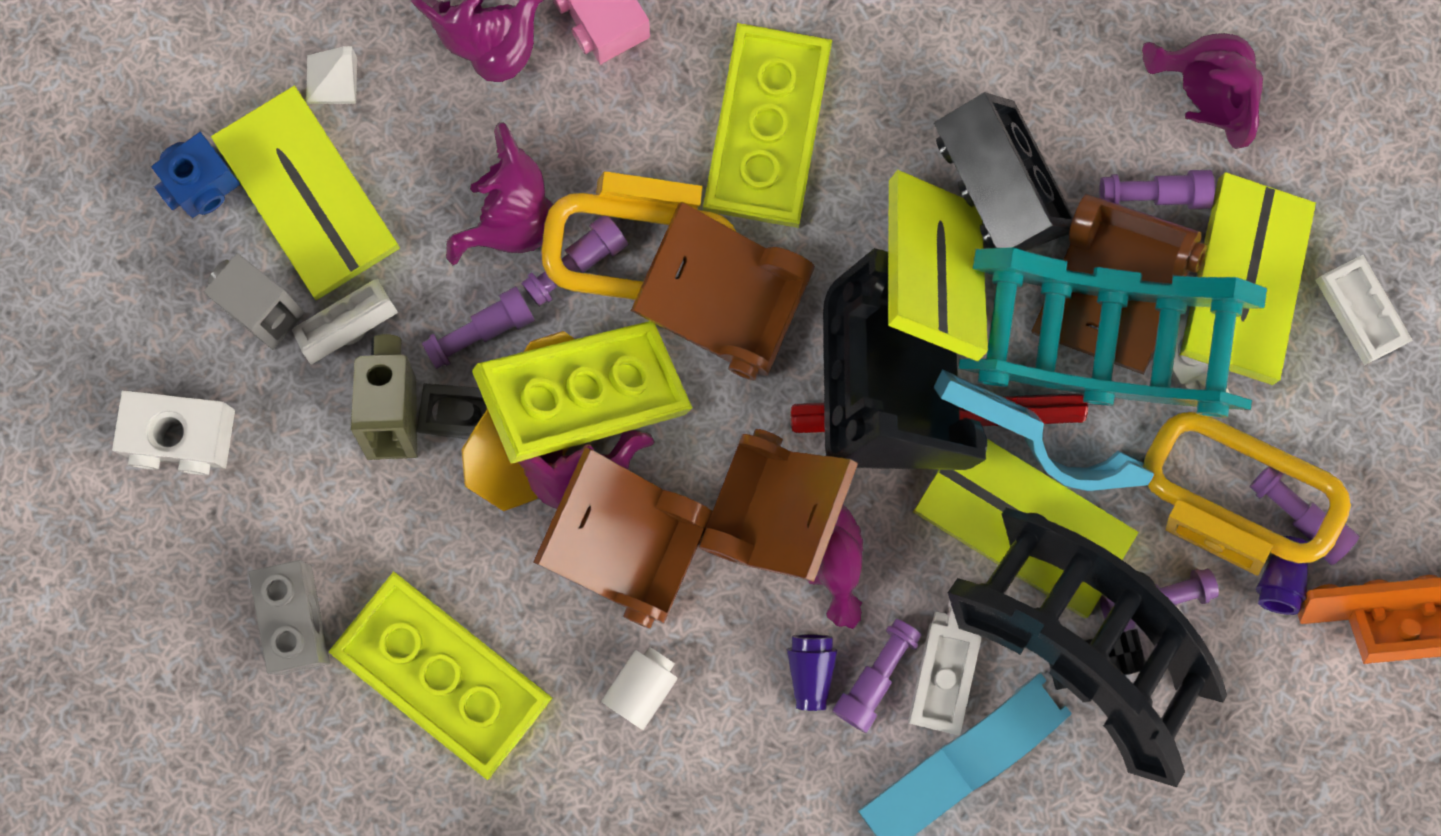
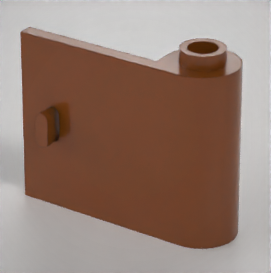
[1031,194,1207,375]
[631,202,815,381]
[699,429,858,582]
[533,448,713,629]

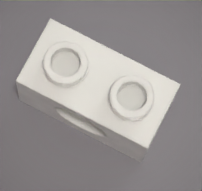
[112,390,235,475]

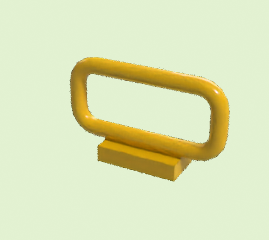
[541,171,736,300]
[1142,411,1351,576]

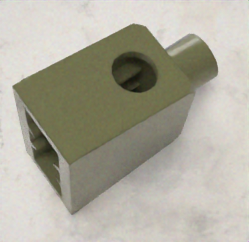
[351,334,418,460]

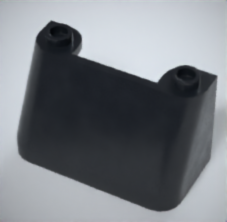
[823,248,987,470]

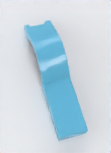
[934,370,1154,491]
[858,673,1072,836]

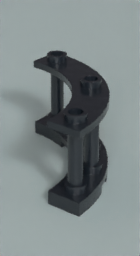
[947,507,1227,787]

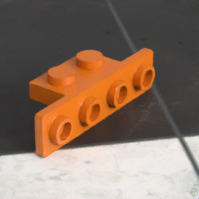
[1297,575,1441,664]

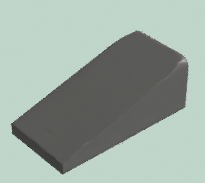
[416,383,487,439]

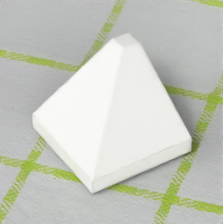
[306,46,357,104]

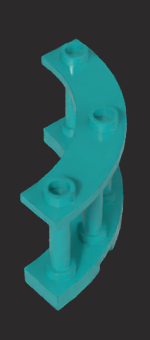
[958,247,1267,418]

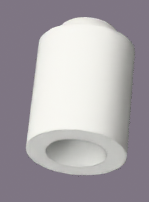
[601,647,678,730]

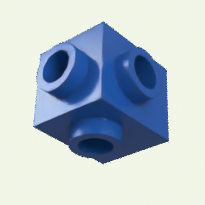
[151,131,241,219]

